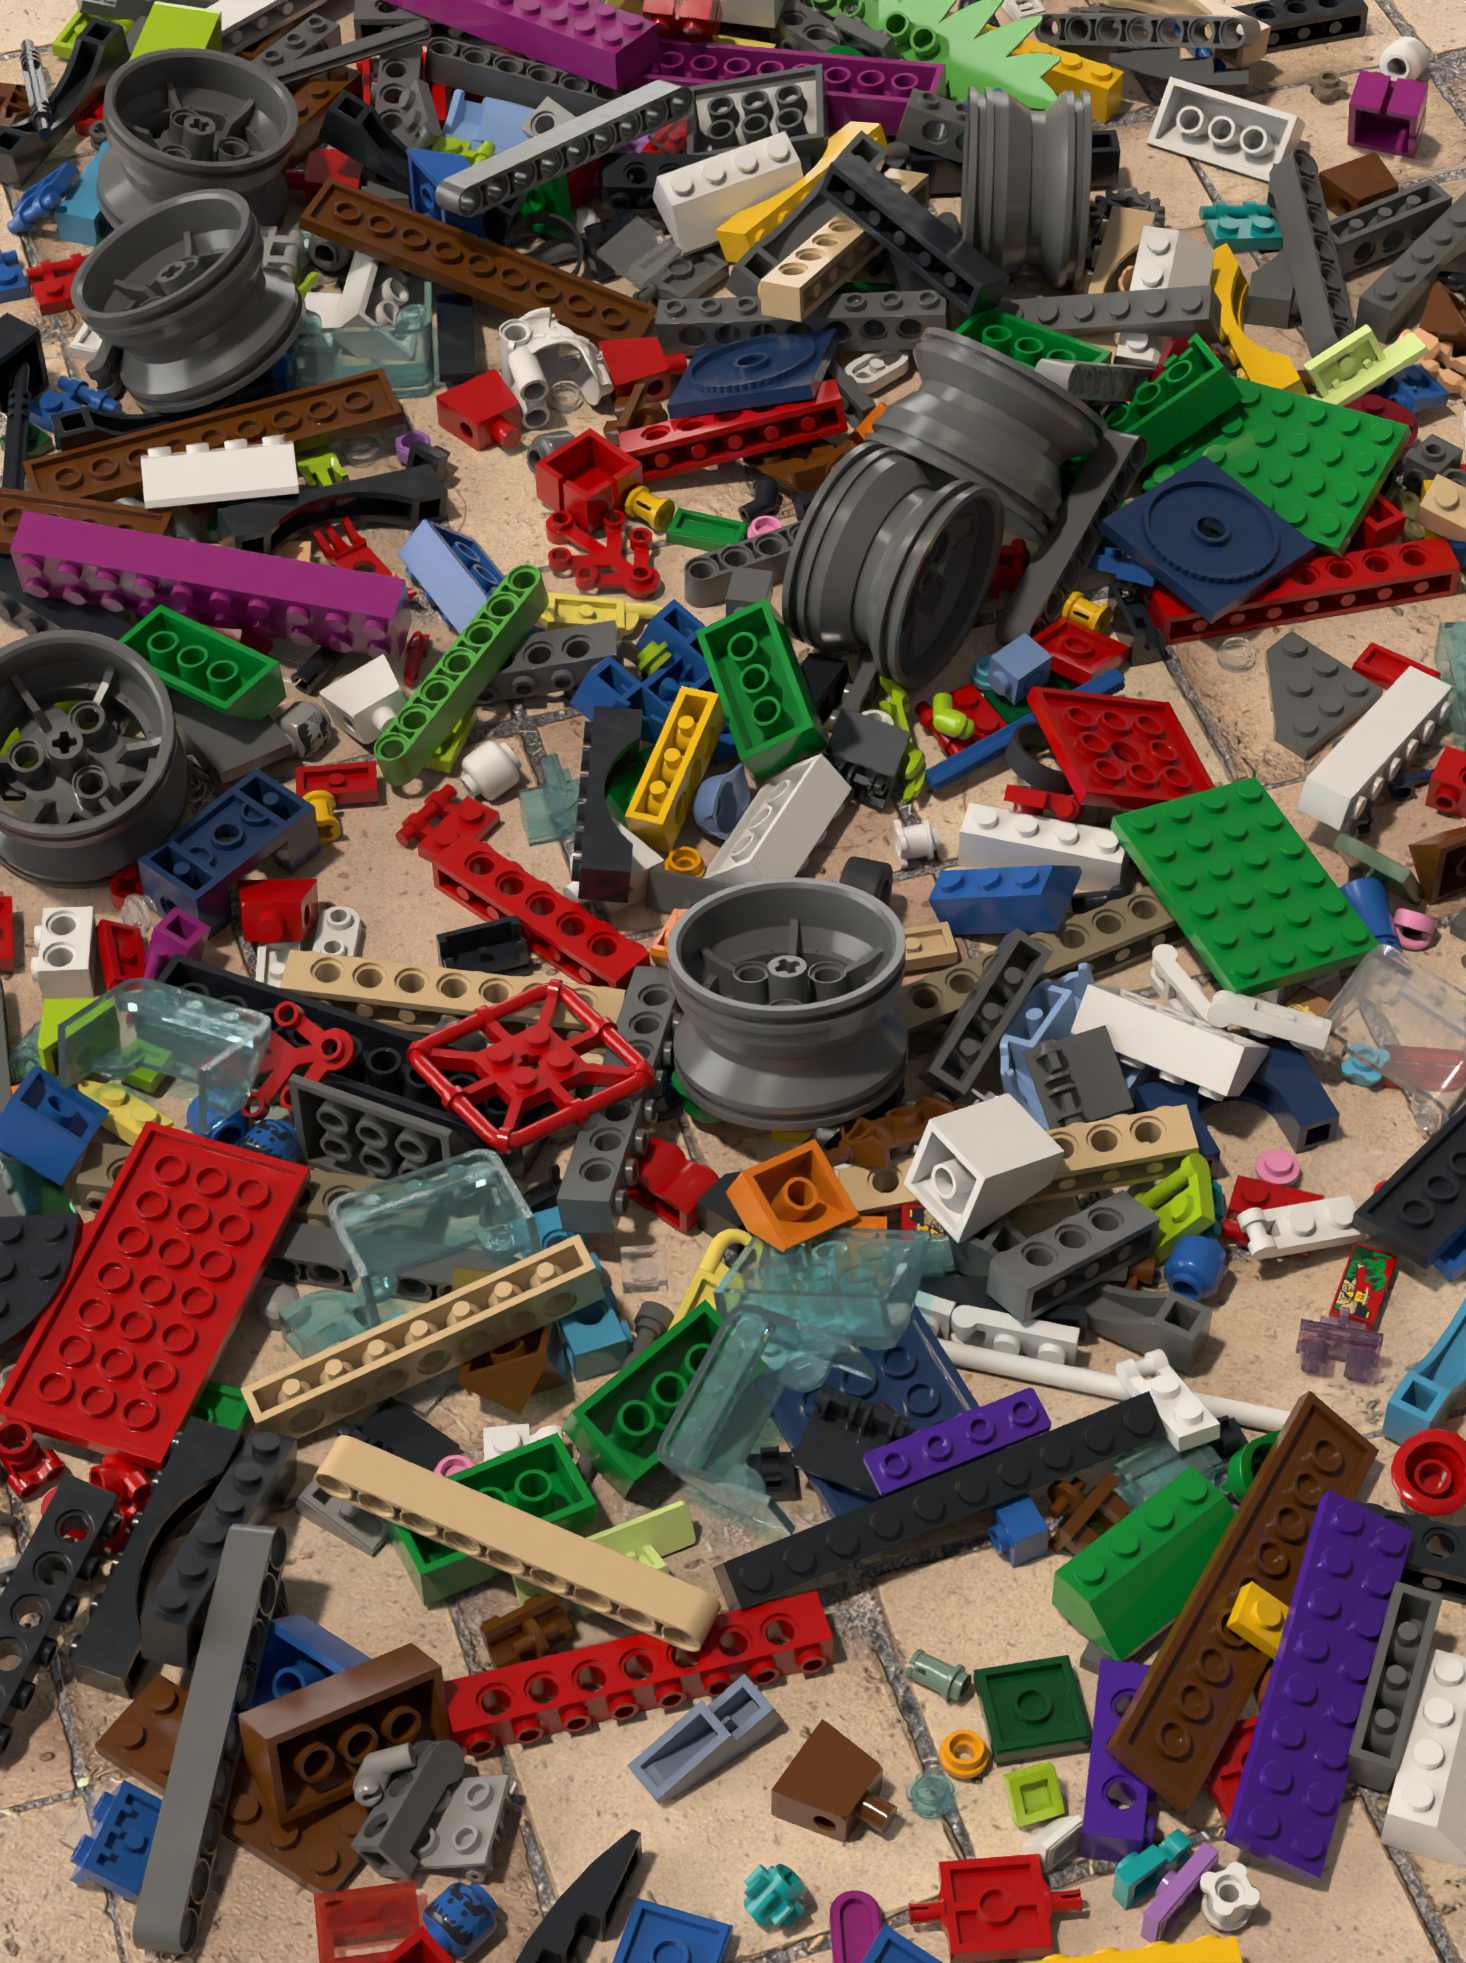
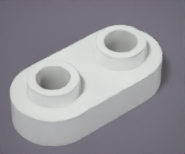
[845,349,909,395]
[313,906,361,956]

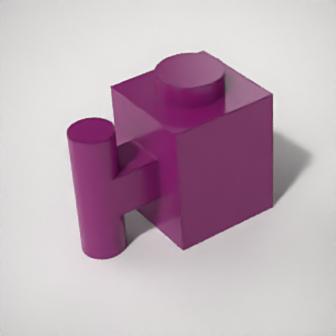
[142,907,211,991]

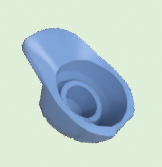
[690,763,750,840]

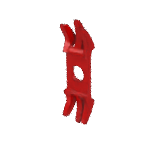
[312,516,417,600]

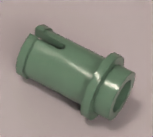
[906,1649,972,1702]

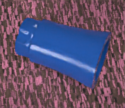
[1339,877,1403,974]

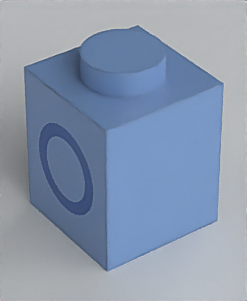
[987,633,1053,705]

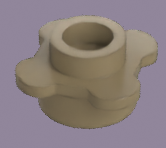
[1308,71,1348,102]

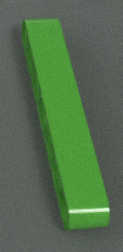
[374,564,549,786]

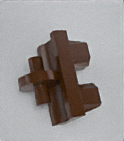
[603,383,669,446]
[1047,1471,1130,1555]
[479,1592,576,1669]

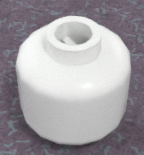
[1379,36,1428,81]
[460,740,522,801]

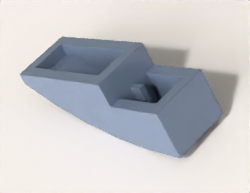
[627,1674,784,1804]

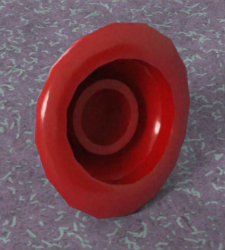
[1391,1428,1466,1516]

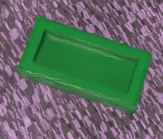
[666,508,750,552]

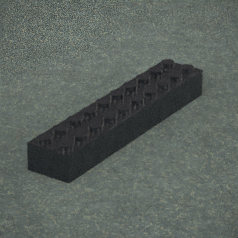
[134,953,560,1179]

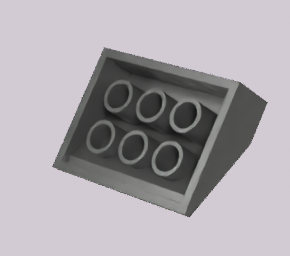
[687,64,831,169]
[289,1074,480,1219]

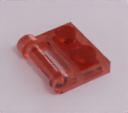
[314,1880,420,1963]

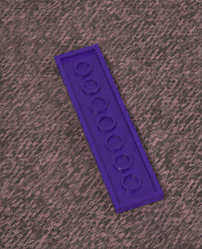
[1223,1490,1413,1883]

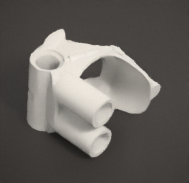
[499,307,614,429]

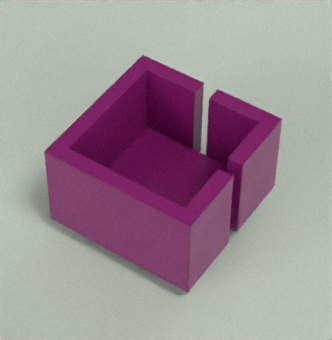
[1347,70,1428,159]

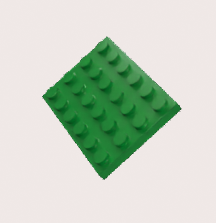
[1141,375,1412,557]
[1110,776,1382,997]

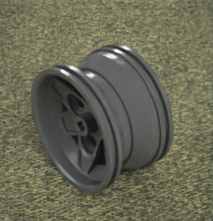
[96,48,298,233]
[960,87,1092,289]
[71,189,306,413]
[863,327,1108,543]
[782,441,1004,689]
[0,630,191,889]
[667,877,908,1131]

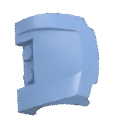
[428,89,536,155]
[1000,962,1160,1152]

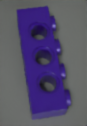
[1079,1659,1157,1863]

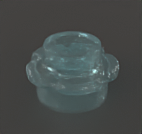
[906,1771,955,1819]

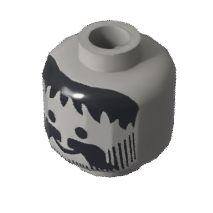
[275,701,331,760]

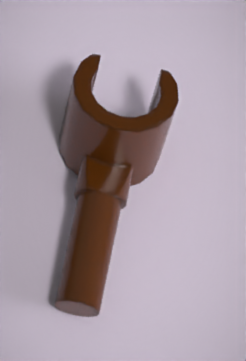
[1125,1257,1156,1291]

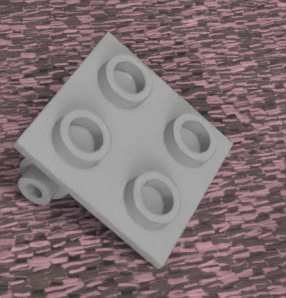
[410,1775,511,1883]

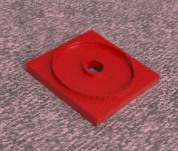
[1026,686,1216,810]

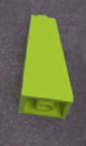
[129,1,222,61]

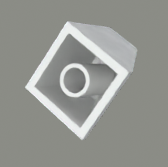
[904,1093,1065,1243]

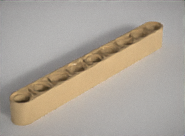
[314,1435,721,1652]

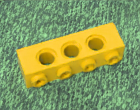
[624,686,726,852]

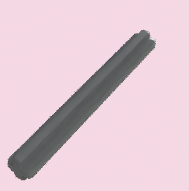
[271,19,432,85]

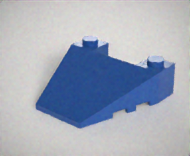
[570,599,738,763]

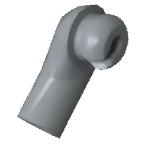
[353,1742,417,1807]

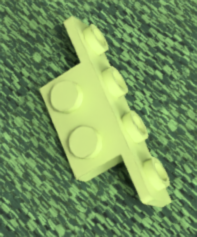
[1303,324,1428,407]
[512,1500,696,1616]

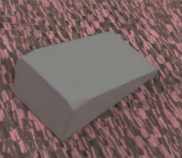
[294,1480,389,1557]

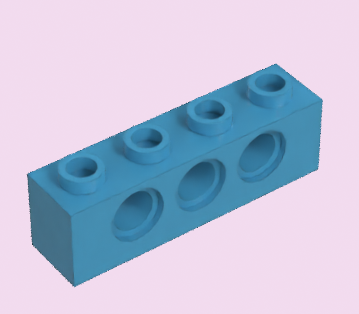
[516,1206,633,1382]

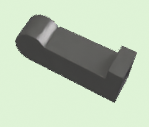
[350,1740,465,1878]

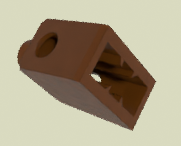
[1319,152,1399,217]
[771,1719,898,1842]

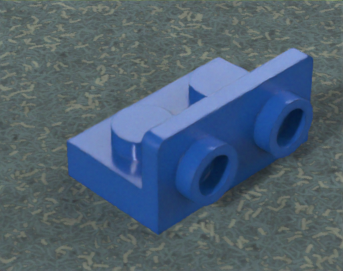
[1367,361,1450,417]
[70,1780,163,1900]

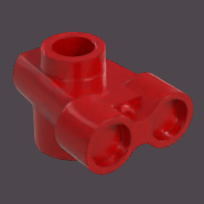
[0,1420,66,1499]
[89,1455,152,1526]

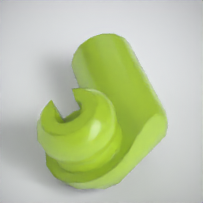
[933,693,975,740]

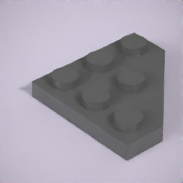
[1265,631,1383,761]

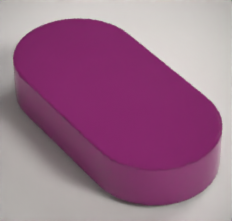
[829,1890,882,1963]

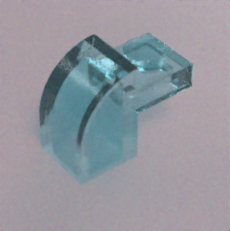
[519,753,584,847]
[279,1290,372,1360]

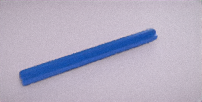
[924,668,1125,791]

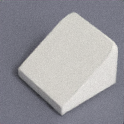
[1021,1815,1083,1874]

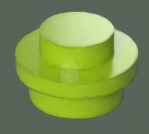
[636,641,673,676]

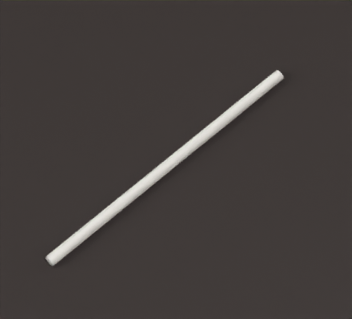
[736,1298,1291,1432]

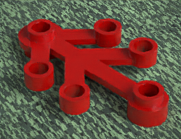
[546,510,660,600]
[197,1001,356,1121]

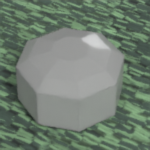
[257,1283,303,1330]

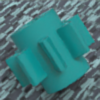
[744,1864,805,1928]

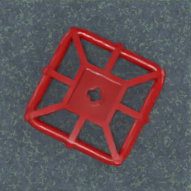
[406,979,656,1155]

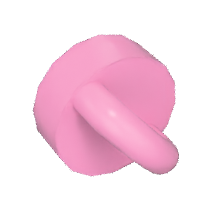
[1393,908,1437,950]

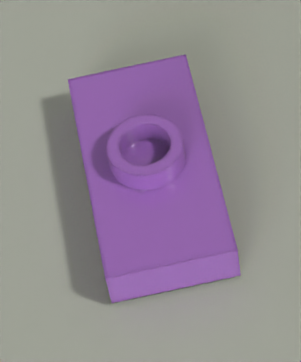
[1141,1841,1219,1943]

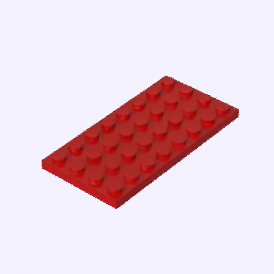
[0,1121,311,1471]

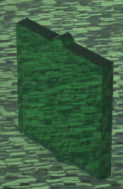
[0,1158,76,1216]

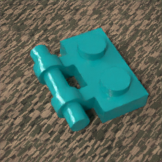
[1199,201,1283,251]

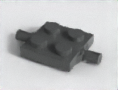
[823,13,906,60]
[628,237,729,303]

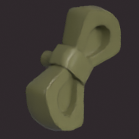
[1392,491,1425,543]

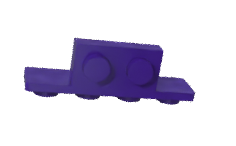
[863,1388,1052,1497]

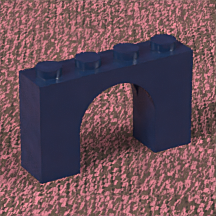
[1133,1040,1340,1180]

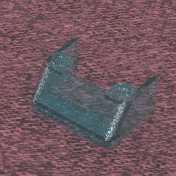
[286,282,435,399]
[58,978,271,1134]
[327,1149,542,1328]
[657,1304,876,1535]

